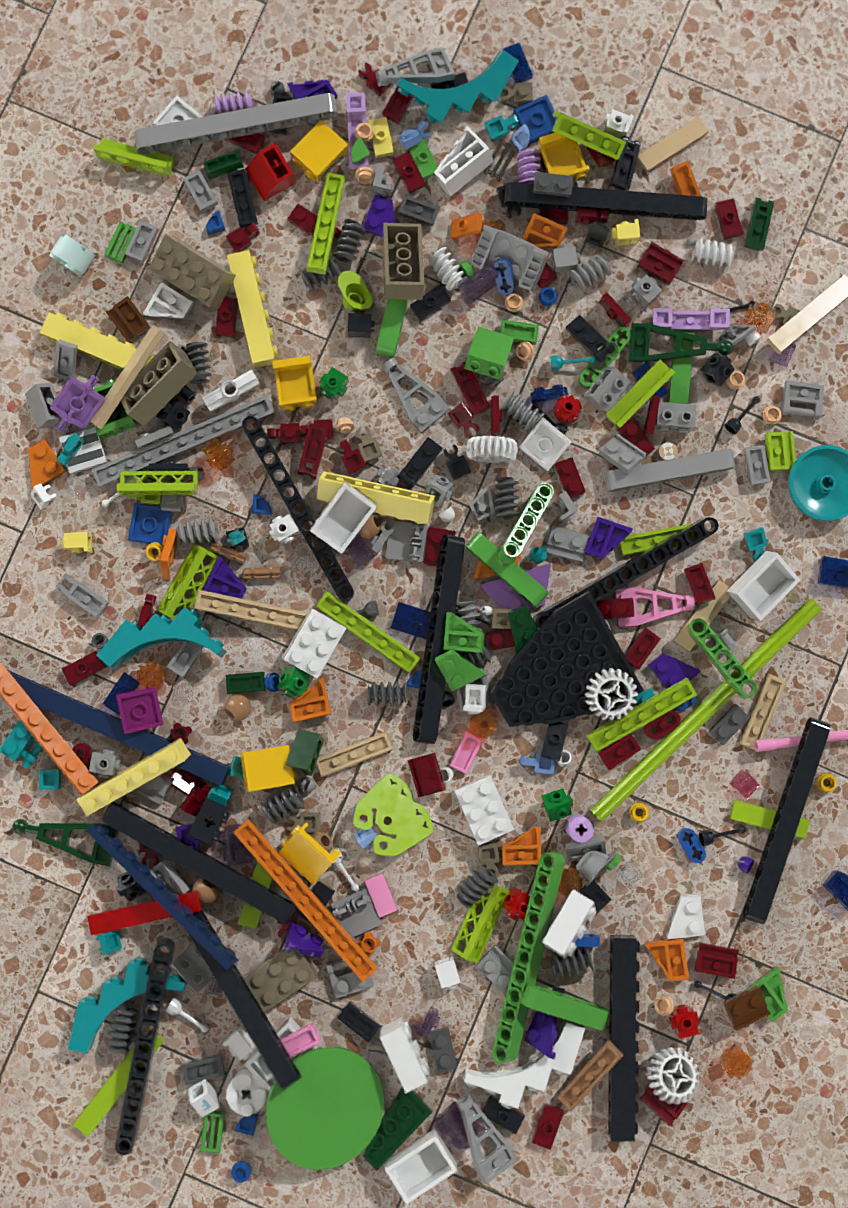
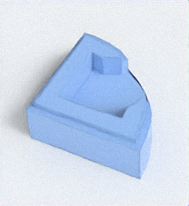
[510,124,530,152]

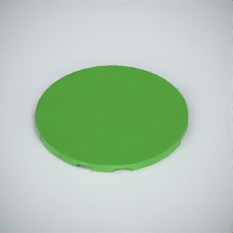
[266,1046,384,1170]

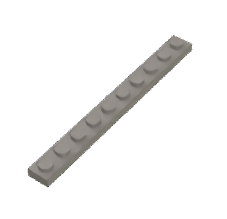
[91,395,275,488]

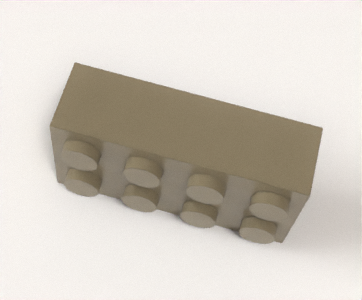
[382,223,424,300]
[149,234,236,309]
[121,341,197,426]
[242,948,318,1012]

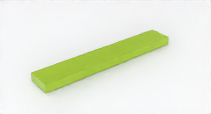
[307,173,345,275]
[316,591,420,674]
[586,678,697,753]
[73,1028,165,1137]

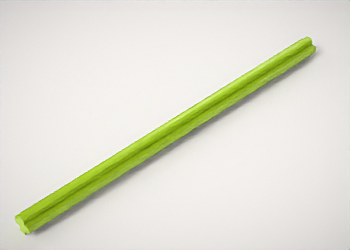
[590,599,822,822]

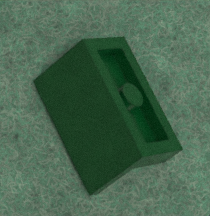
[286,729,324,776]

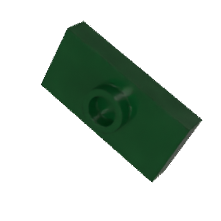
[204,150,244,180]
[226,672,266,694]

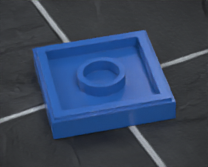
[513,95,557,145]
[128,503,173,546]

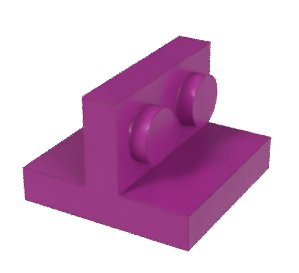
[116,686,164,734]

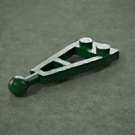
[628,323,733,363]
[12,819,119,867]

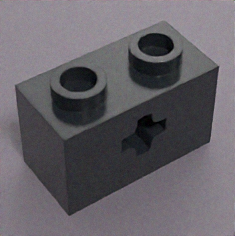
[189,798,231,844]

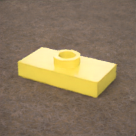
[368,117,394,158]

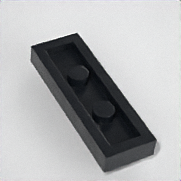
[227,169,258,228]

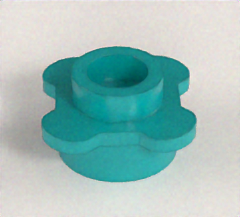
[227,529,246,546]
[527,546,547,564]

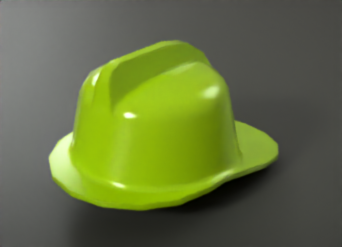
[338,271,373,313]

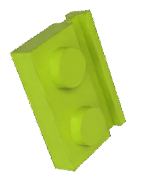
[764,431,796,471]

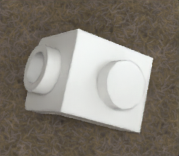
[463,684,487,714]

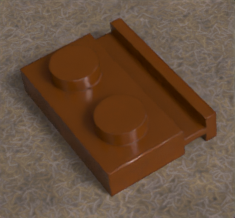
[106,296,151,343]
[723,986,770,1031]

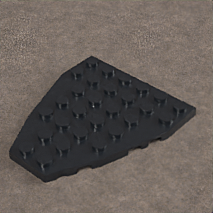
[490,591,644,727]

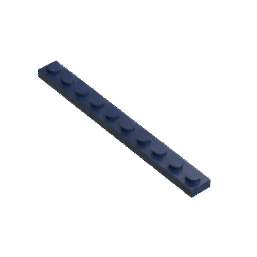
[87,823,239,970]

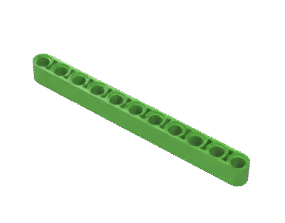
[492,852,565,1064]

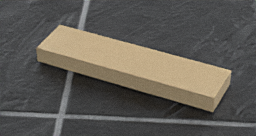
[637,116,709,173]
[673,580,731,652]
[739,674,787,752]
[316,731,393,777]

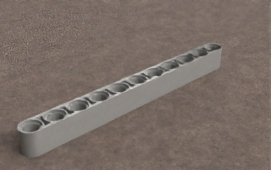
[134,93,338,154]

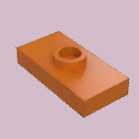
[669,161,701,196]
[450,212,483,240]

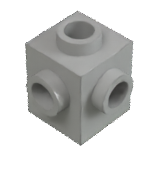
[630,274,662,309]
[424,475,453,507]
[89,749,122,778]

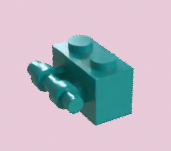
[0,720,42,769]

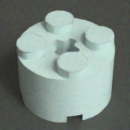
[49,233,96,277]

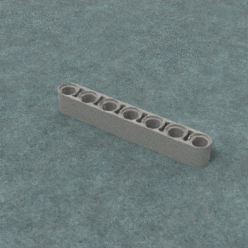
[604,449,736,492]

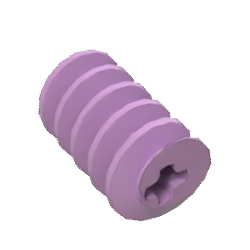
[214,92,253,114]
[517,149,541,184]
[565,814,594,843]

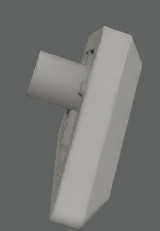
[719,324,757,346]
[469,485,495,522]

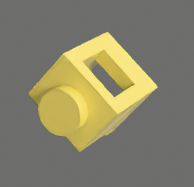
[611,219,640,246]
[61,532,93,554]

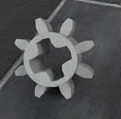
[376,465,399,487]

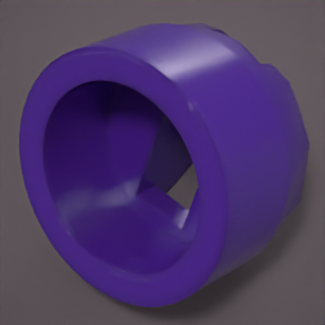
[737,856,754,874]

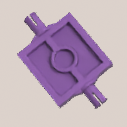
[50,375,105,431]

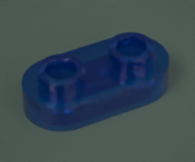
[530,384,569,402]

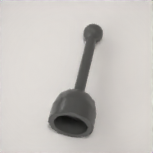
[333,601,379,621]

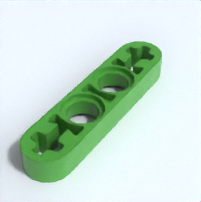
[578,327,631,389]

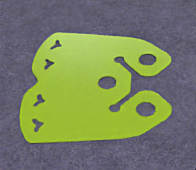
[353,773,433,856]

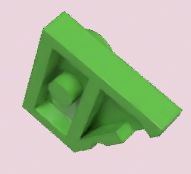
[444,612,484,653]
[435,650,485,691]
[747,966,788,1022]

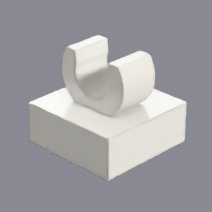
[31,483,56,510]

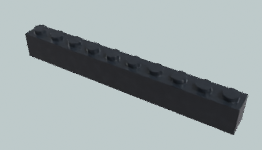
[608,935,640,1142]

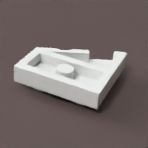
[143,282,194,319]
[666,895,705,939]

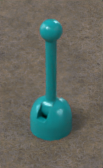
[550,355,596,371]

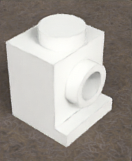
[603,109,634,139]
[222,1027,255,1061]

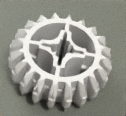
[466,436,518,463]
[585,668,638,721]
[647,1047,700,1104]

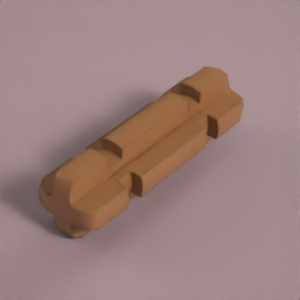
[209,541,247,564]
[243,567,281,579]

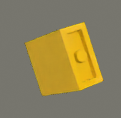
[290,120,349,183]
[538,132,590,181]
[272,355,318,411]
[240,745,297,792]
[279,822,341,885]

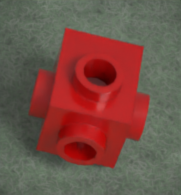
[553,395,582,424]
[501,887,530,921]
[669,1005,700,1039]

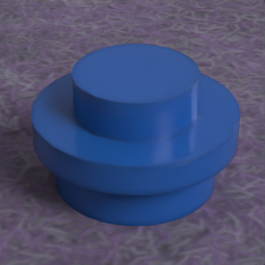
[538,287,557,306]
[264,673,280,692]
[231,1161,251,1182]

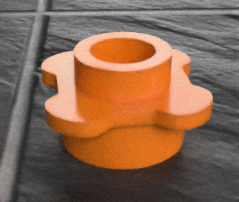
[357,931,381,955]

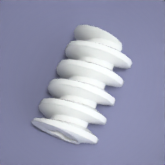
[691,238,733,269]
[429,247,468,290]

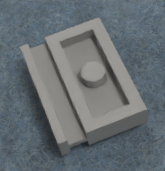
[599,434,647,475]
[545,526,589,563]
[132,775,173,805]
[476,944,514,994]

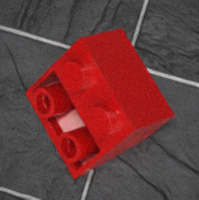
[245,143,296,201]

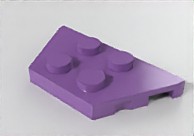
[480,563,551,610]

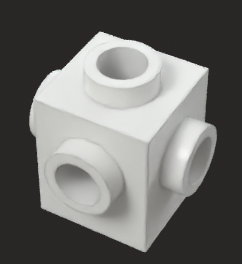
[269,514,301,544]

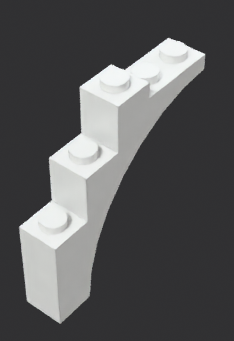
[463,1019,585,1109]

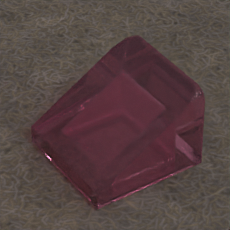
[730,770,760,799]

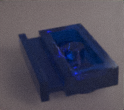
[817,556,848,589]
[390,602,430,640]

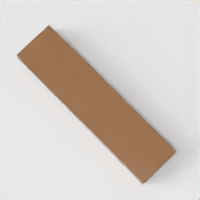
[557,1040,623,1112]

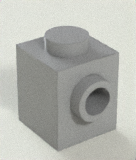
[551,245,580,274]

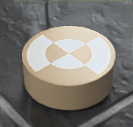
[658,442,678,461]

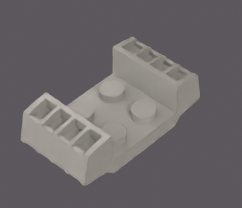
[470,224,550,291]

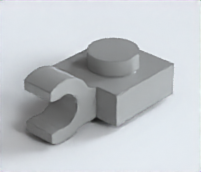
[370,520,395,555]

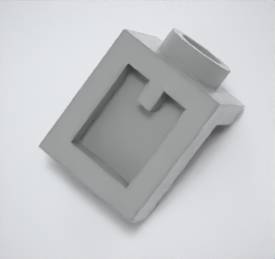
[373,164,392,197]
[557,491,578,523]

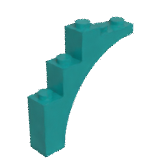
[395,50,519,124]
[96,607,227,670]
[68,957,187,1054]

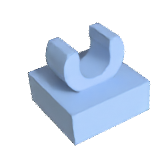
[354,826,377,850]

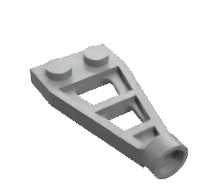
[376,48,455,87]
[382,358,450,433]
[456,1095,517,1184]

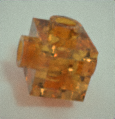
[744,301,776,334]
[201,437,235,471]
[137,662,166,689]
[469,711,498,739]
[558,866,583,896]
[720,1043,754,1080]

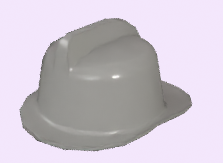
[576,850,618,886]

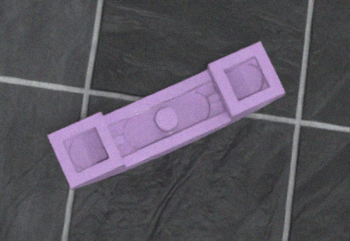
[346,93,368,169]
[653,308,730,331]

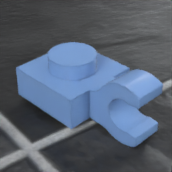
[397,121,432,149]
[520,752,555,774]

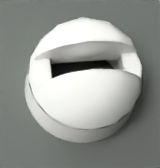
[745,330,762,347]
[438,506,455,522]
[556,750,572,767]
[440,767,453,783]

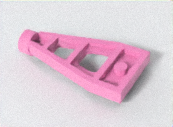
[615,587,695,627]

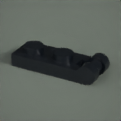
[610,135,641,191]
[566,314,615,363]
[397,437,443,490]

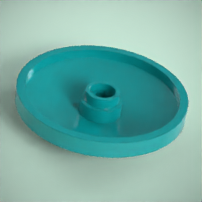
[788,445,848,522]

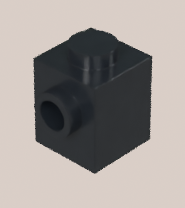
[347,313,375,338]

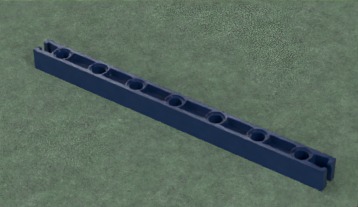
[8,670,230,786]

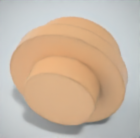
[355,123,374,142]
[355,166,374,184]
[505,293,523,312]
[516,342,534,361]
[726,370,745,390]
[762,406,782,425]
[335,417,354,434]
[655,996,674,1016]

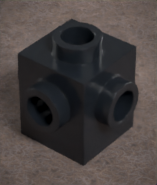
[700,353,734,387]
[156,399,191,431]
[116,872,147,902]

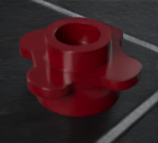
[170,723,192,744]

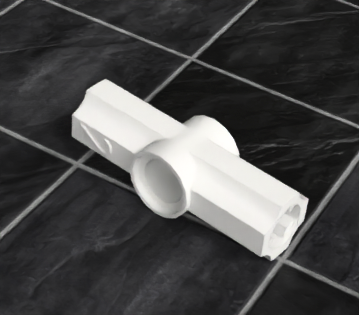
[202,370,260,412]

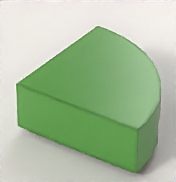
[351,137,370,165]

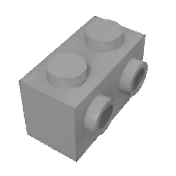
[584,367,630,412]
[25,383,62,429]
[655,402,696,434]

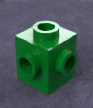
[319,367,349,400]
[277,667,310,698]
[541,788,573,822]

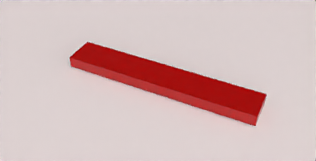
[87,890,202,935]

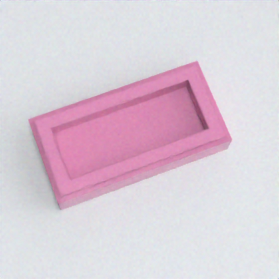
[449,731,483,775]
[365,873,397,918]
[280,1023,322,1057]

